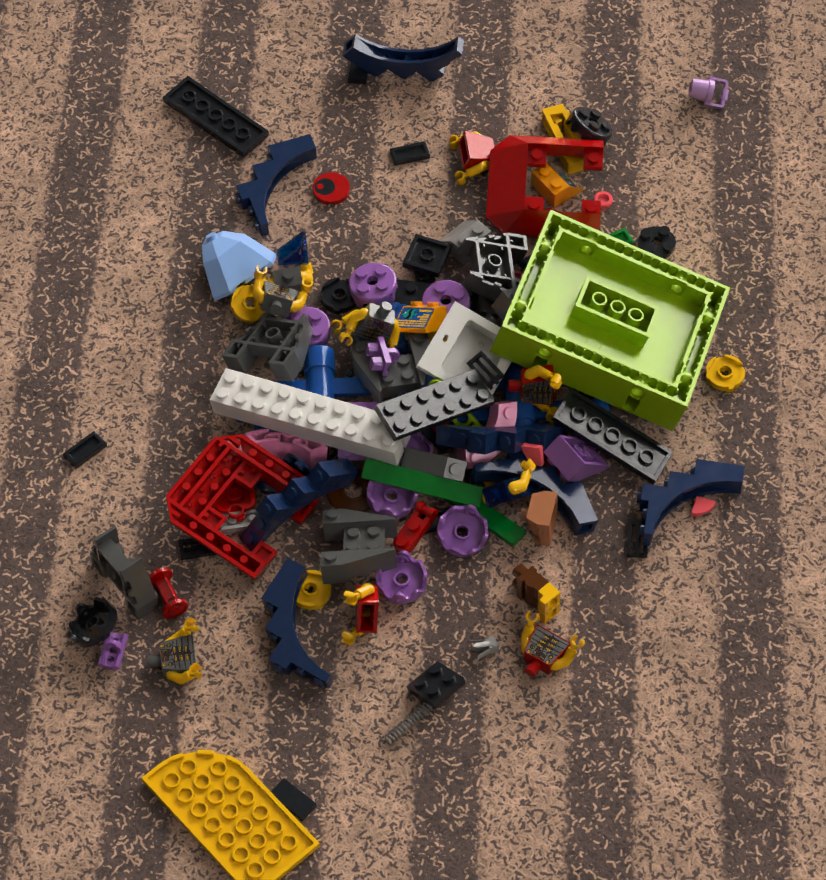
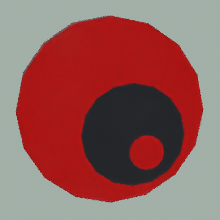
[313,172,350,205]

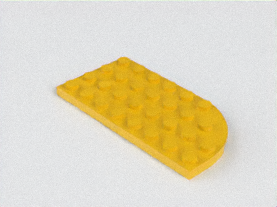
[141,750,320,880]

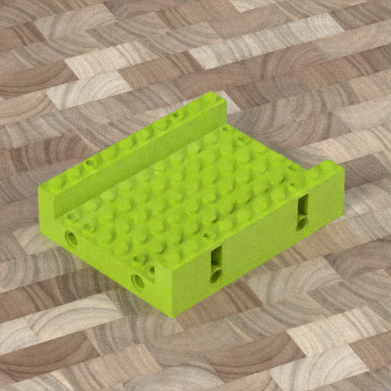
[490,210,730,431]

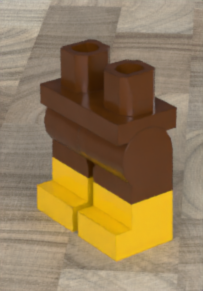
[512,563,560,624]

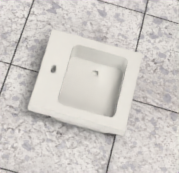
[416,301,512,395]

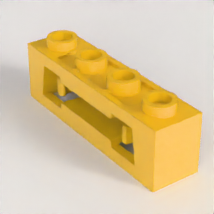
[541,104,584,174]

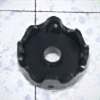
[565,107,612,146]
[66,597,117,648]

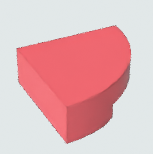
[521,443,544,466]
[691,496,716,517]

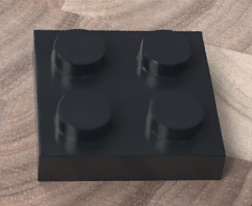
[402,234,452,278]
[406,661,466,709]

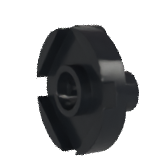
[637,226,676,259]
[321,278,356,314]

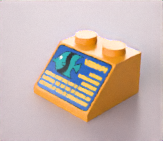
[531,162,583,208]
[397,301,447,333]

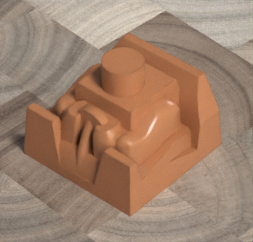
[520,491,558,547]

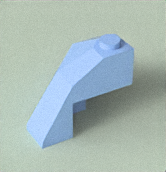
[202,231,277,301]

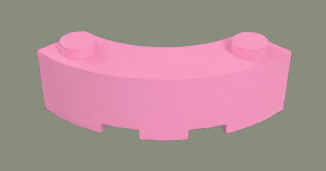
[457,401,517,469]
[244,429,328,469]

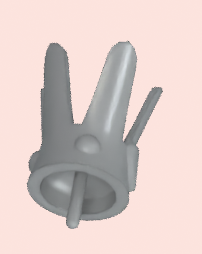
[469,636,501,661]

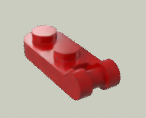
[393,501,438,553]

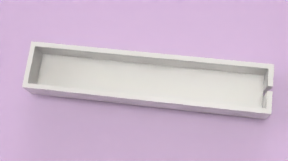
[210,368,411,466]

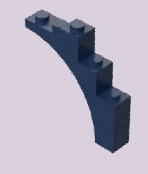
[342,34,464,82]
[234,134,317,236]
[435,421,566,455]
[470,451,598,535]
[240,458,359,552]
[636,459,745,546]
[261,558,333,689]

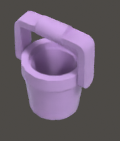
[688,76,729,109]

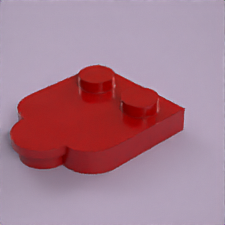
[215,482,256,523]

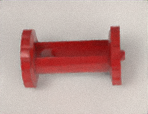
[149,567,189,619]

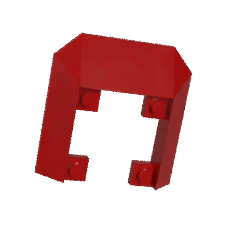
[486,135,604,238]
[166,434,321,580]

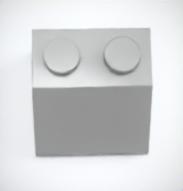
[439,220,491,265]

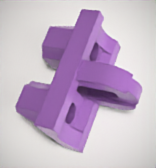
[365,336,400,376]
[98,631,128,671]

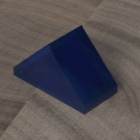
[277,231,308,266]

